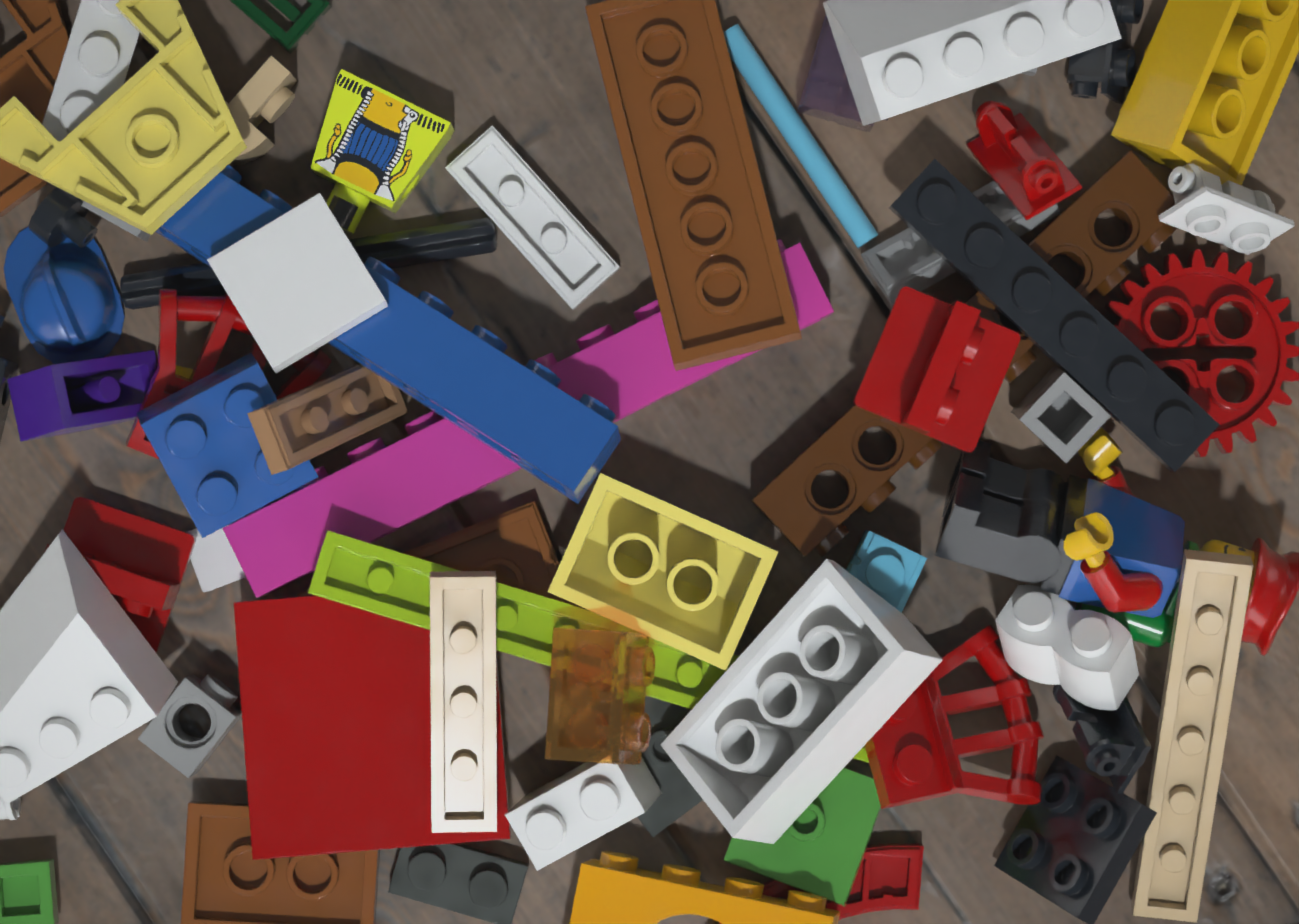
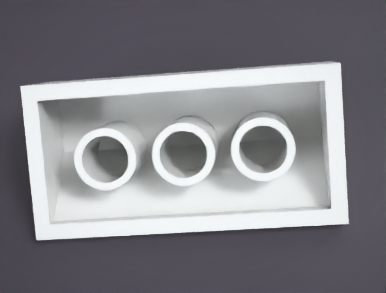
[823,0,1122,126]
[660,559,943,844]

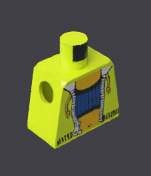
[311,69,455,234]

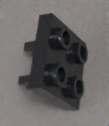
[994,755,1157,924]

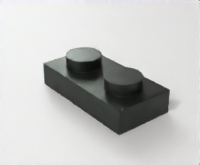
[388,843,529,924]

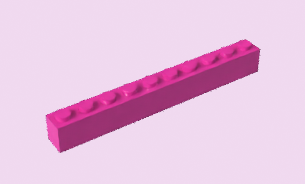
[222,239,834,598]

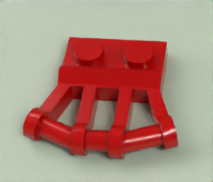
[126,289,332,459]
[865,624,1044,809]

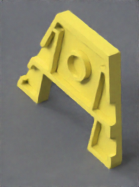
[0,0,247,235]

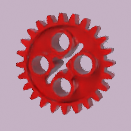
[1104,249,1299,457]

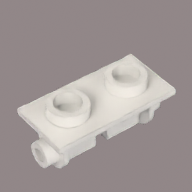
[1159,164,1295,255]

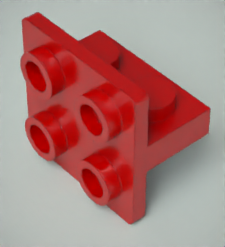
[854,286,1021,453]
[44,497,196,653]

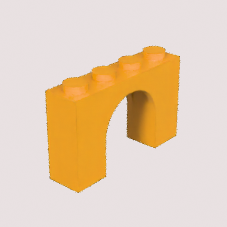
[569,851,840,924]

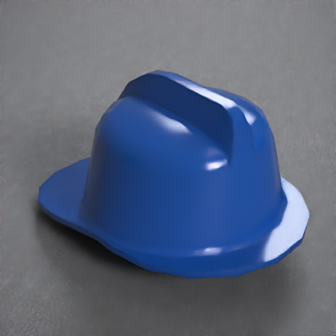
[3,226,125,364]

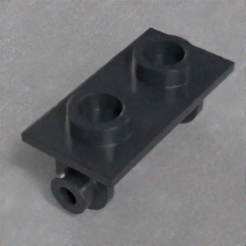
[1067,0,1144,104]
[1053,685,1151,794]

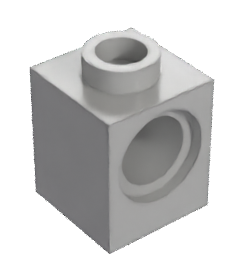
[138,674,242,778]

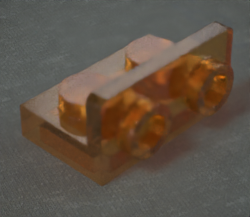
[545,628,655,765]

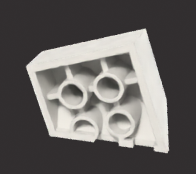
[0,529,178,804]

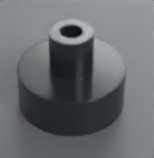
[29,187,98,248]

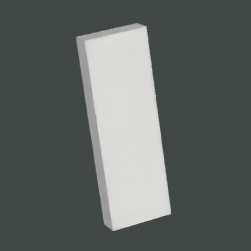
[445,125,620,310]

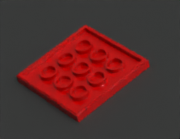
[233,596,511,860]

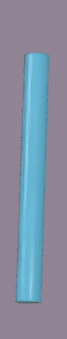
[723,24,879,248]

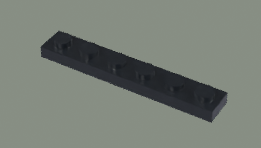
[889,159,1220,472]

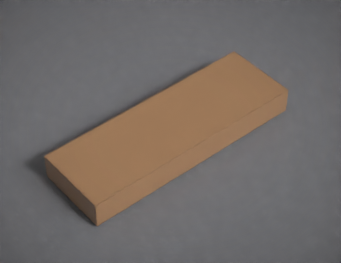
[247,363,408,475]

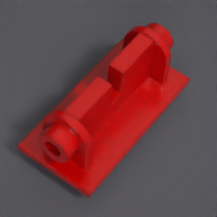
[966,101,1082,221]

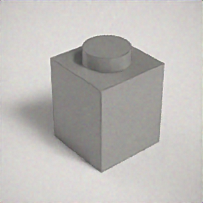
[1011,366,1111,463]

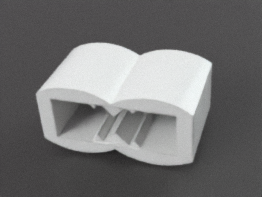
[995,585,1139,711]

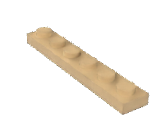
[1131,549,1253,923]

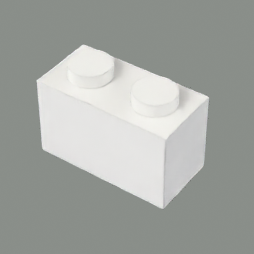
[505,738,662,871]

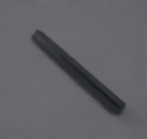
[120,218,497,310]

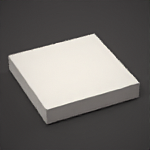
[207,193,388,373]

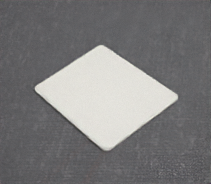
[187,525,246,592]

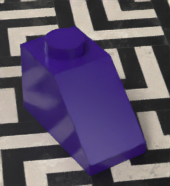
[7,350,158,442]

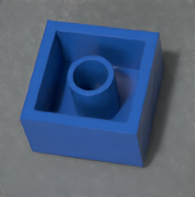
[137,353,318,538]

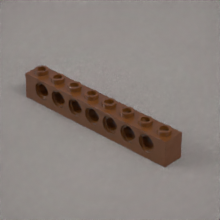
[751,150,1177,557]

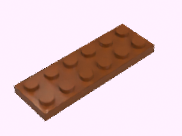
[585,0,802,371]

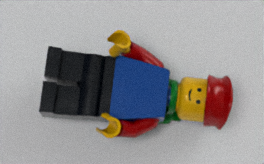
[935,427,1299,656]

